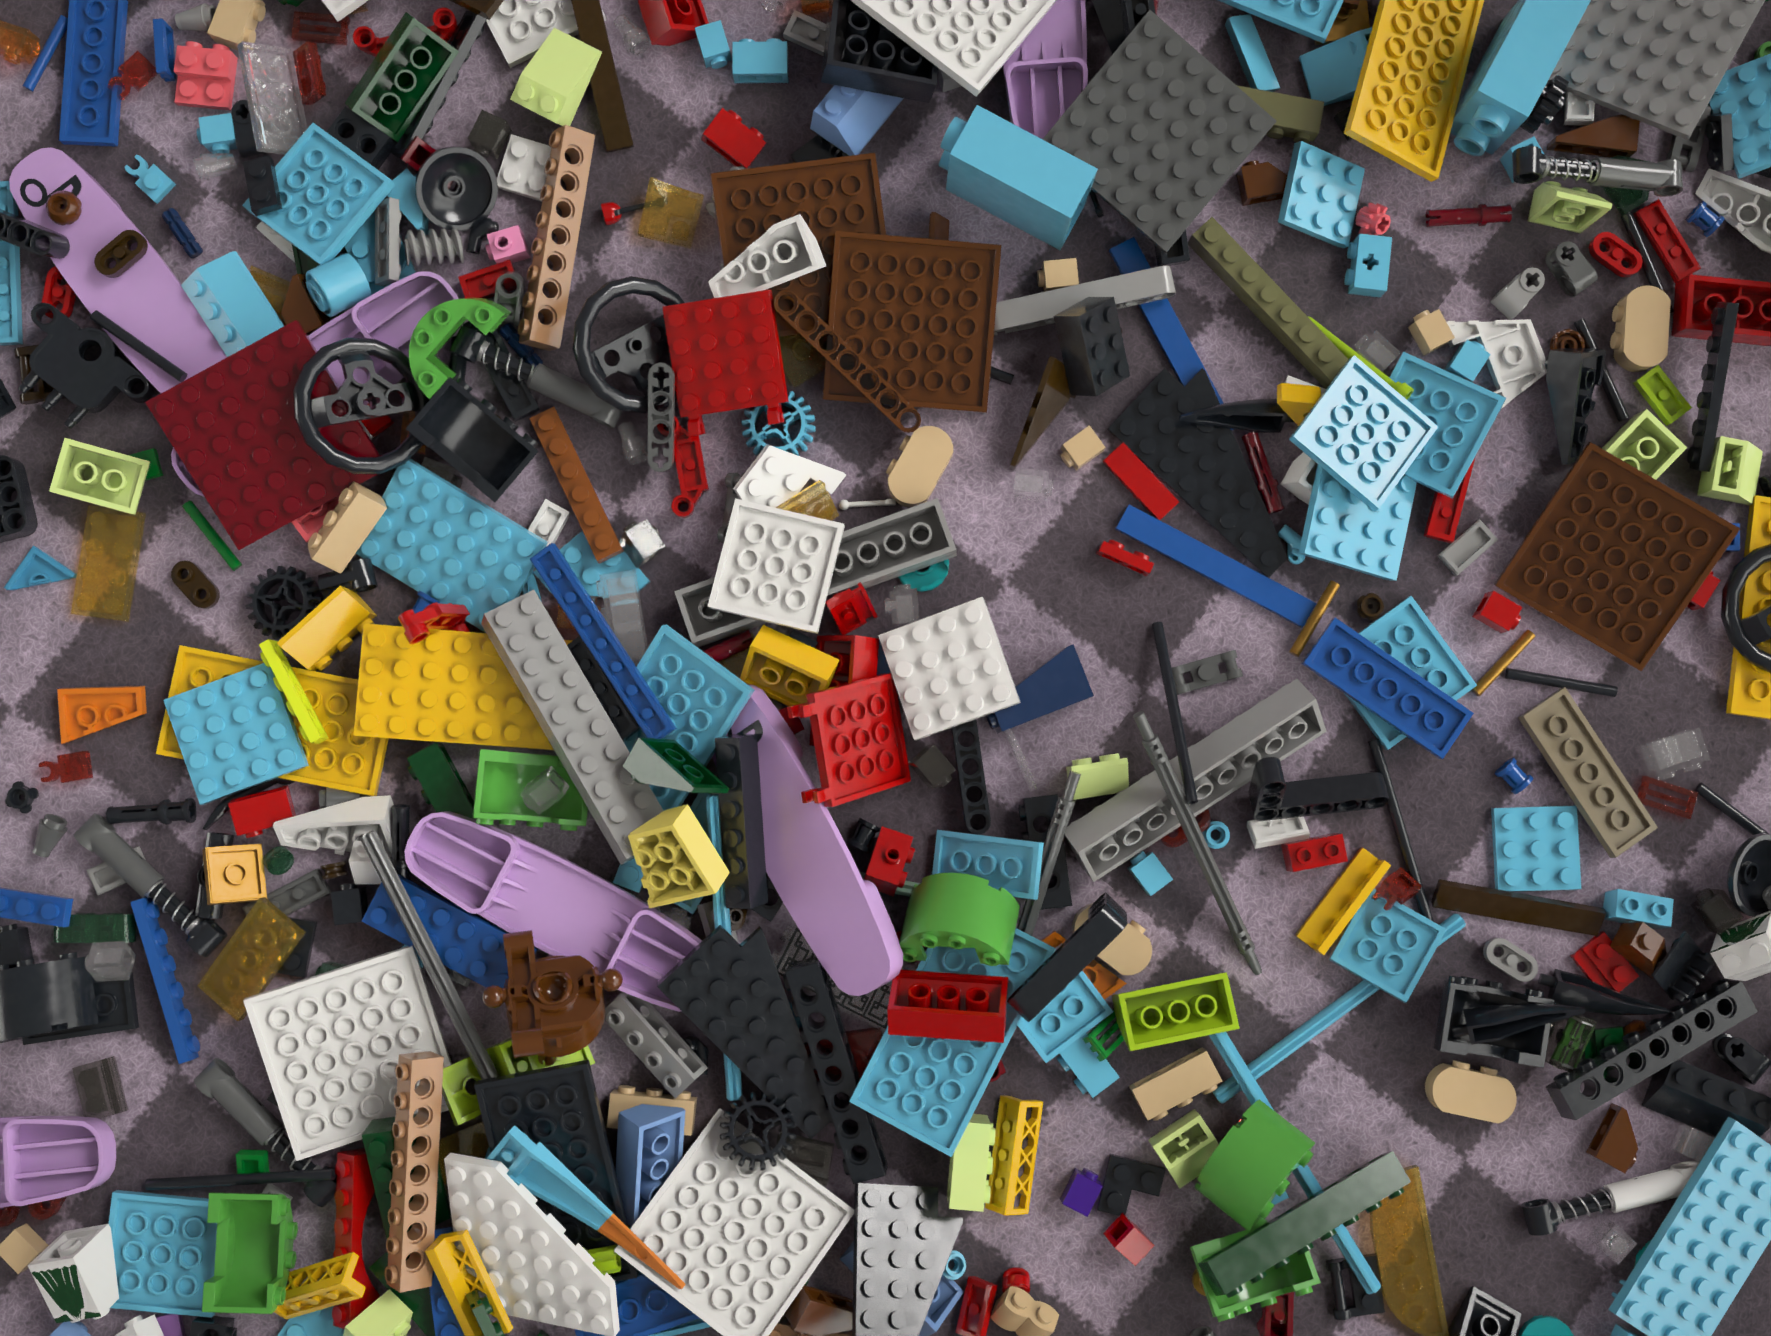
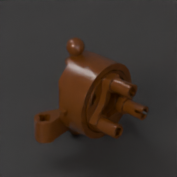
[482,930,623,1066]

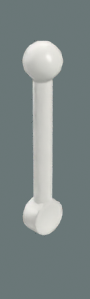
[839,499,896,510]

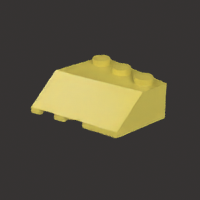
[628,804,730,908]

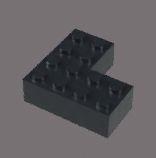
[821,0,938,103]

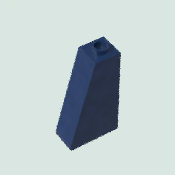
[986,644,1094,734]

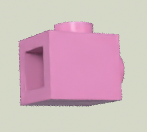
[485,225,530,263]

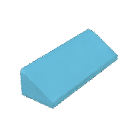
[1225,14,1280,92]

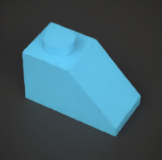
[387,168,429,236]

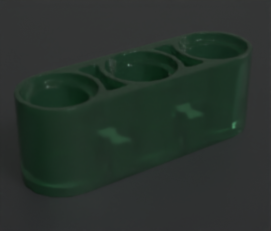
[53,913,137,943]

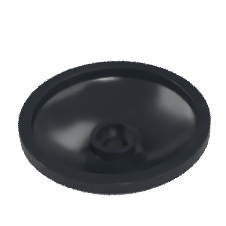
[415,146,498,231]
[1727,833,1771,917]

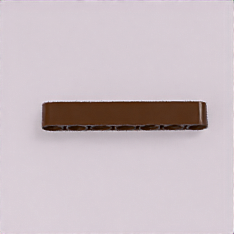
[774,290,921,433]

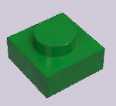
[129,448,163,481]
[236,1149,269,1174]

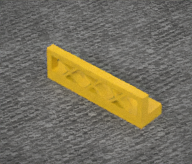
[1295,847,1391,955]
[985,1095,1043,1215]
[425,1230,513,1336]
[274,1252,366,1320]

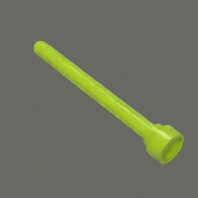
[1308,316,1414,400]

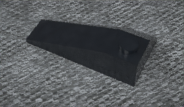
[1545,348,1606,464]

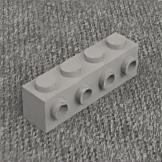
[605,992,708,1098]

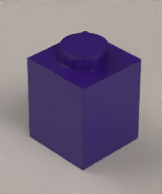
[1060,1168,1103,1217]

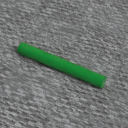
[182,501,242,571]

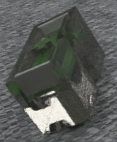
[1545,1003,1597,1072]

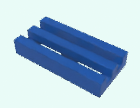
[153,18,176,82]

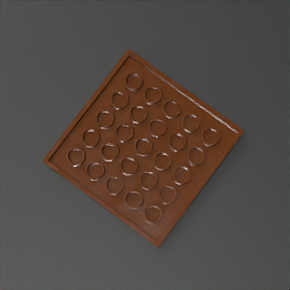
[710,153,886,337]
[823,231,1002,413]
[1494,442,1740,672]

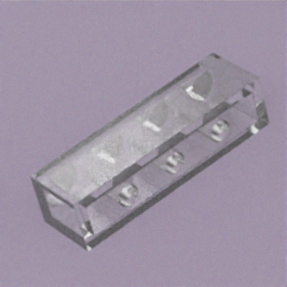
[596,569,648,667]

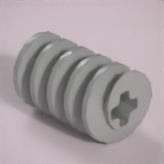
[404,228,464,266]

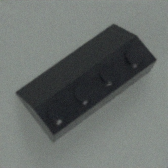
[1641,1060,1771,1137]

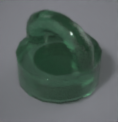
[263,846,294,875]

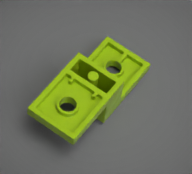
[442,1037,595,1126]

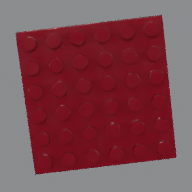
[145,320,380,550]

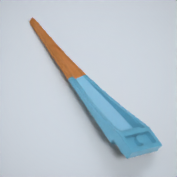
[486,1125,685,1290]

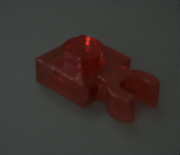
[108,51,158,100]
[39,751,93,783]
[1372,868,1422,910]

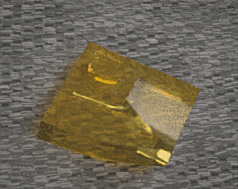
[638,177,704,249]

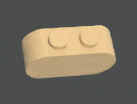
[1610,286,1671,372]
[886,426,953,508]
[1072,903,1152,976]
[1425,1060,1517,1123]

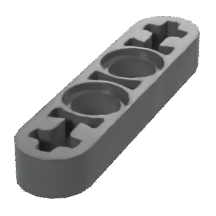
[648,363,675,472]

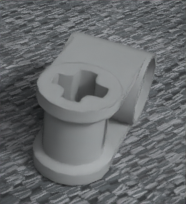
[1490,267,1545,320]

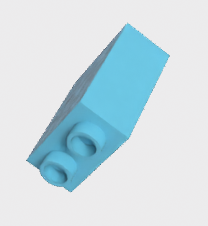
[1450,0,1591,156]
[939,105,1098,250]

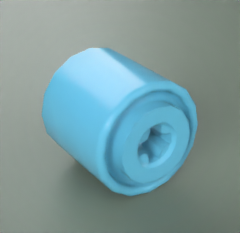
[305,253,371,317]

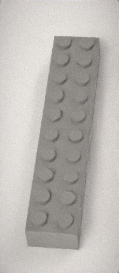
[674,498,957,648]
[481,590,664,865]
[1064,679,1327,882]

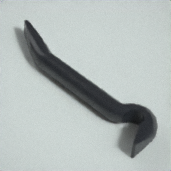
[203,778,295,830]

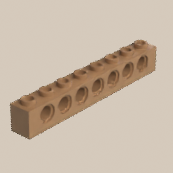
[518,125,595,351]
[385,1051,444,1293]

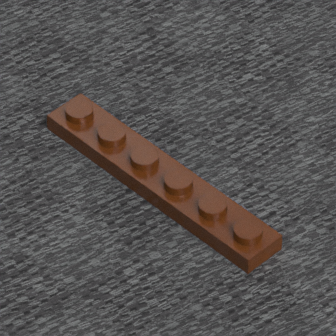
[529,407,624,564]

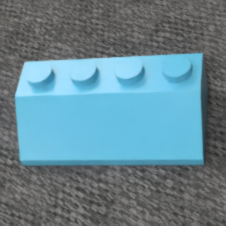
[181,251,284,357]

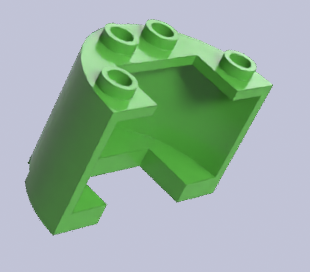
[409,298,511,399]
[473,749,588,831]
[899,873,1020,966]
[1195,1099,1315,1233]
[202,1192,298,1314]
[1190,1230,1321,1322]

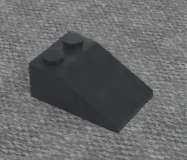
[1444,1286,1522,1336]

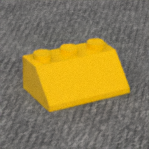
[277,586,377,671]
[740,625,839,706]

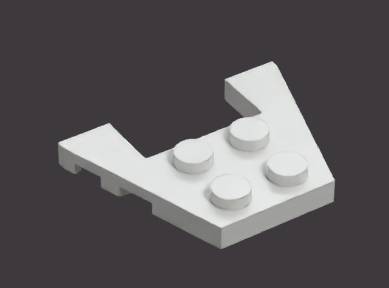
[1447,319,1547,408]
[733,444,846,510]

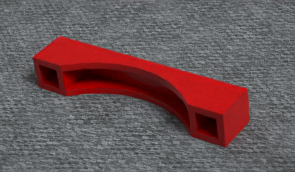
[332,1148,380,1329]

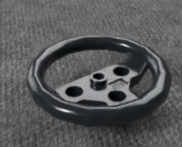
[572,276,685,414]
[293,338,430,474]
[1721,544,1771,673]

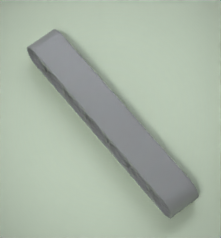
[994,266,1176,336]

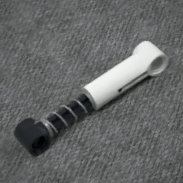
[1521,1161,1699,1236]

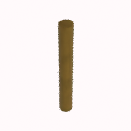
[1289,580,1340,657]
[1472,630,1536,696]

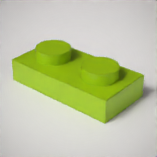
[1633,365,1692,426]

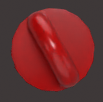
[1002,1267,1030,1293]

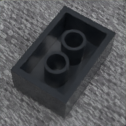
[1053,297,1130,396]

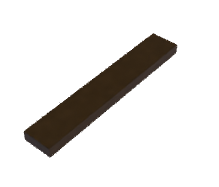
[571,0,634,153]
[1431,879,1606,936]

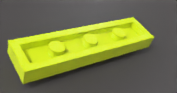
[259,639,329,744]

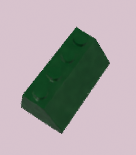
[345,12,459,142]
[362,1114,451,1239]

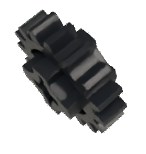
[1520,75,1569,134]

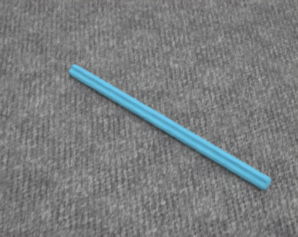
[706,794,742,1101]
[1213,914,1466,1103]
[1209,1032,1381,1294]

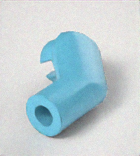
[1277,524,1305,565]

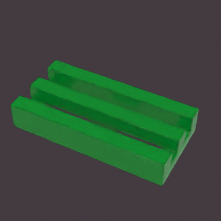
[1083,1008,1124,1061]

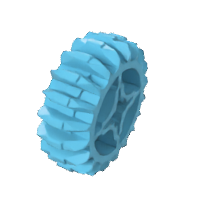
[741,391,816,456]

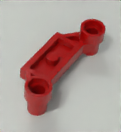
[353,7,457,57]
[657,417,709,518]
[398,602,470,645]

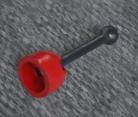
[601,196,667,226]

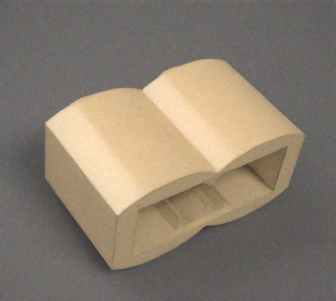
[990,1286,1059,1336]

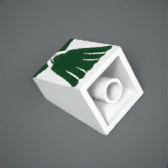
[1710,911,1771,981]
[28,1224,119,1323]

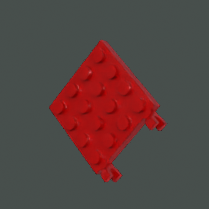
[662,290,789,436]
[787,673,911,807]

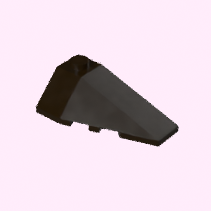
[1009,356,1076,471]

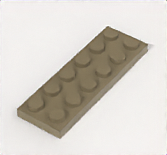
[1518,687,1658,858]

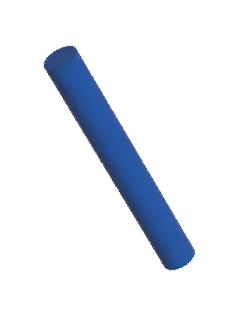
[22,15,68,92]

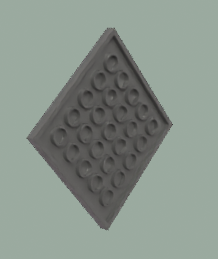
[1043,10,1277,253]

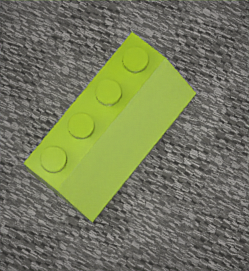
[1111,972,1240,1051]

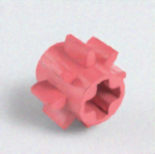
[1356,203,1391,235]

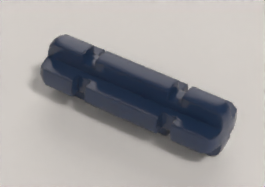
[162,208,203,259]
[499,323,543,367]

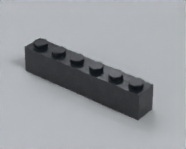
[715,734,768,909]

